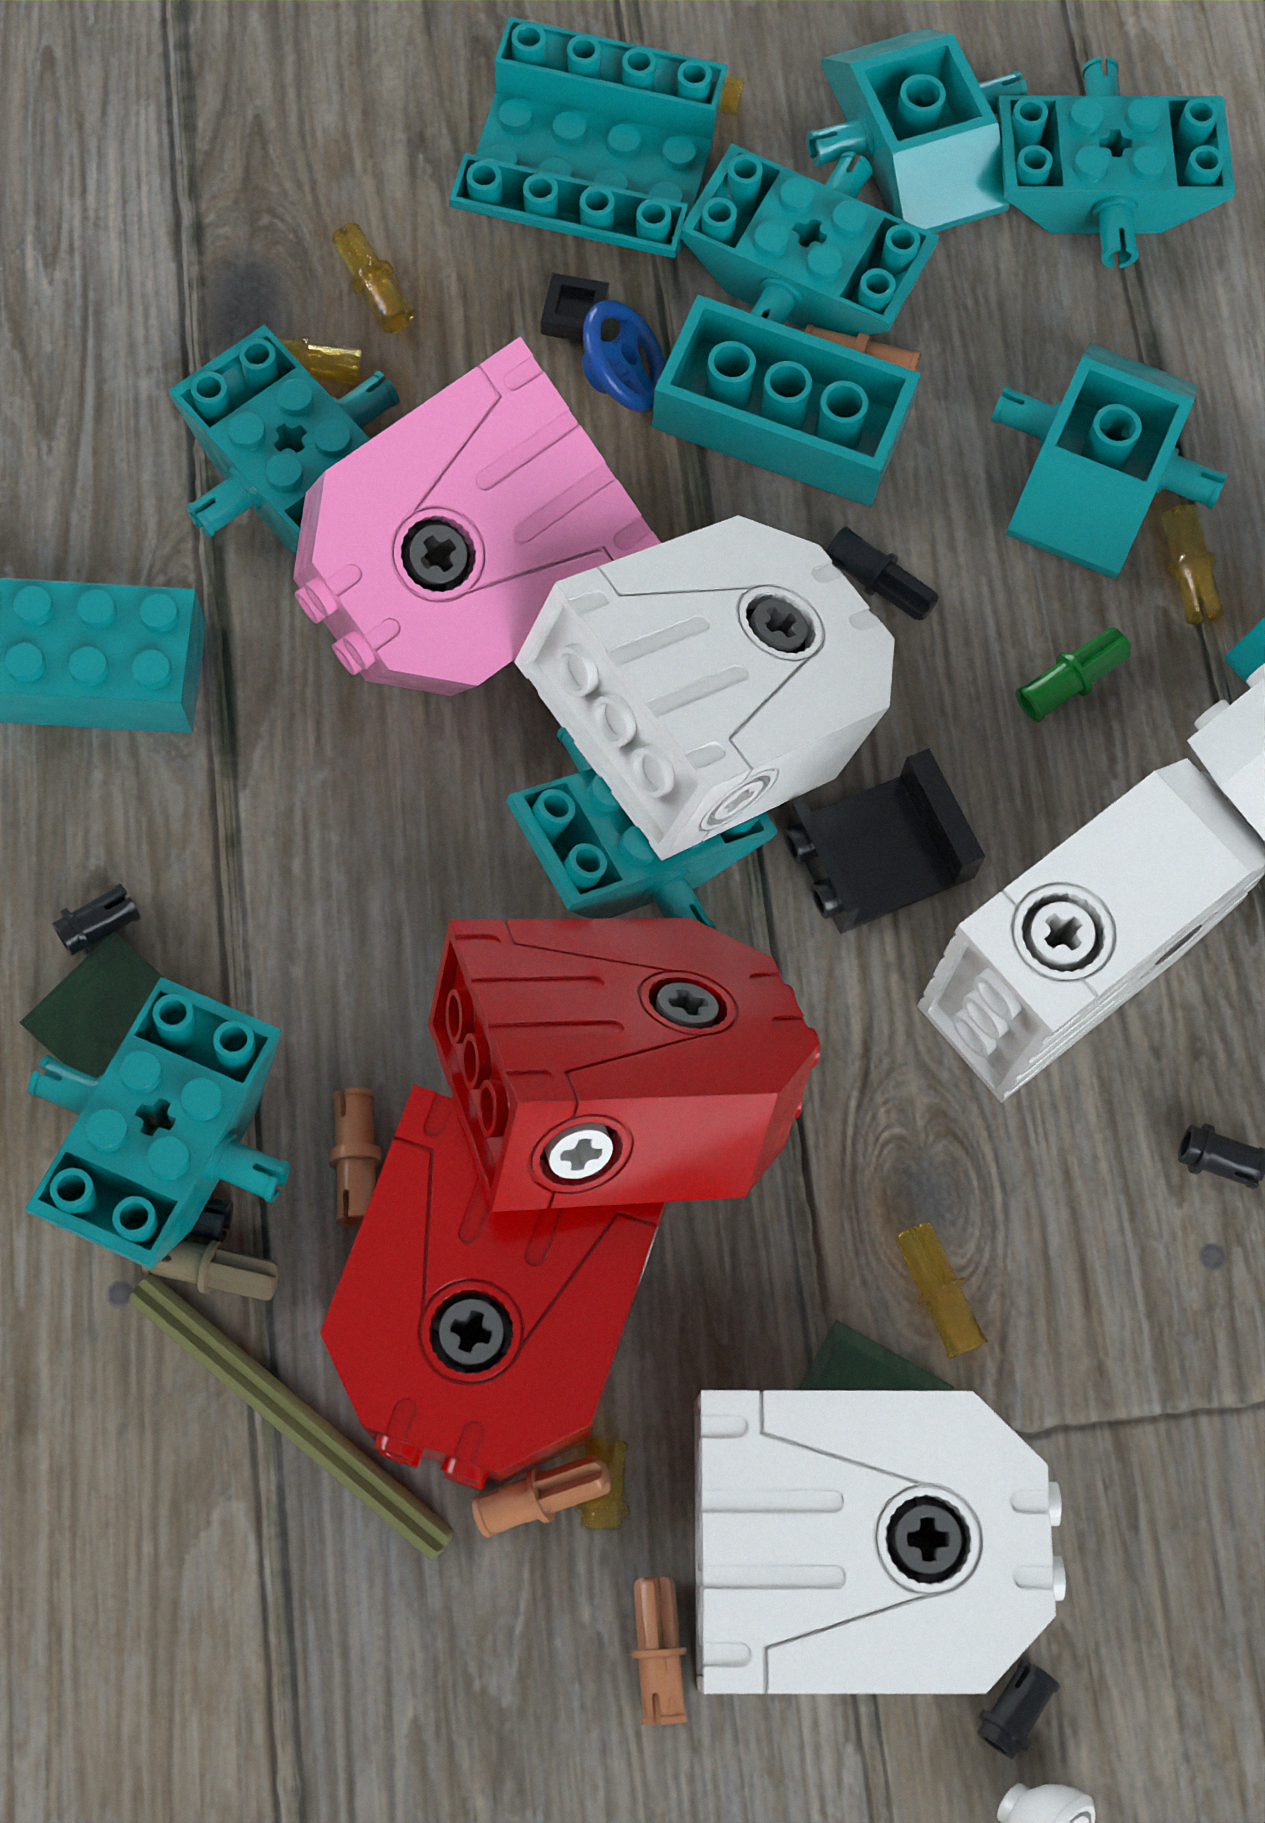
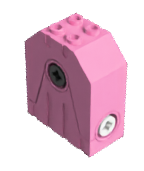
[293,337,661,696]

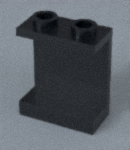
[784,748,986,934]

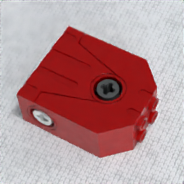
[427,918,820,1212]
[320,1084,668,1491]

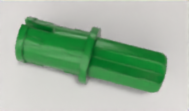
[1015,627,1131,722]

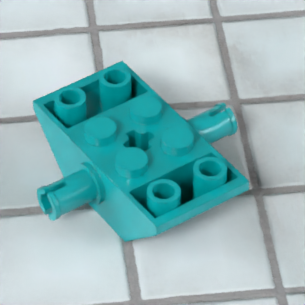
[806,29,1028,233]
[997,56,1235,268]
[680,143,940,336]
[168,324,400,553]
[991,343,1228,580]
[506,726,778,929]
[25,977,291,1270]

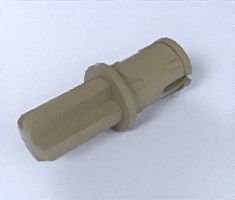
[142,1239,280,1301]

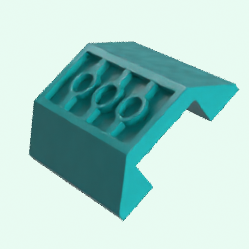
[449,16,728,258]

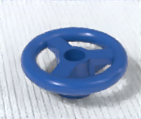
[582,300,666,412]

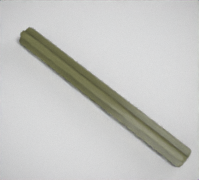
[129,1274,454,1560]

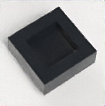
[541,273,609,342]

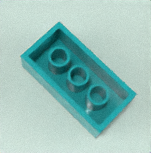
[652,295,921,507]
[0,578,206,733]

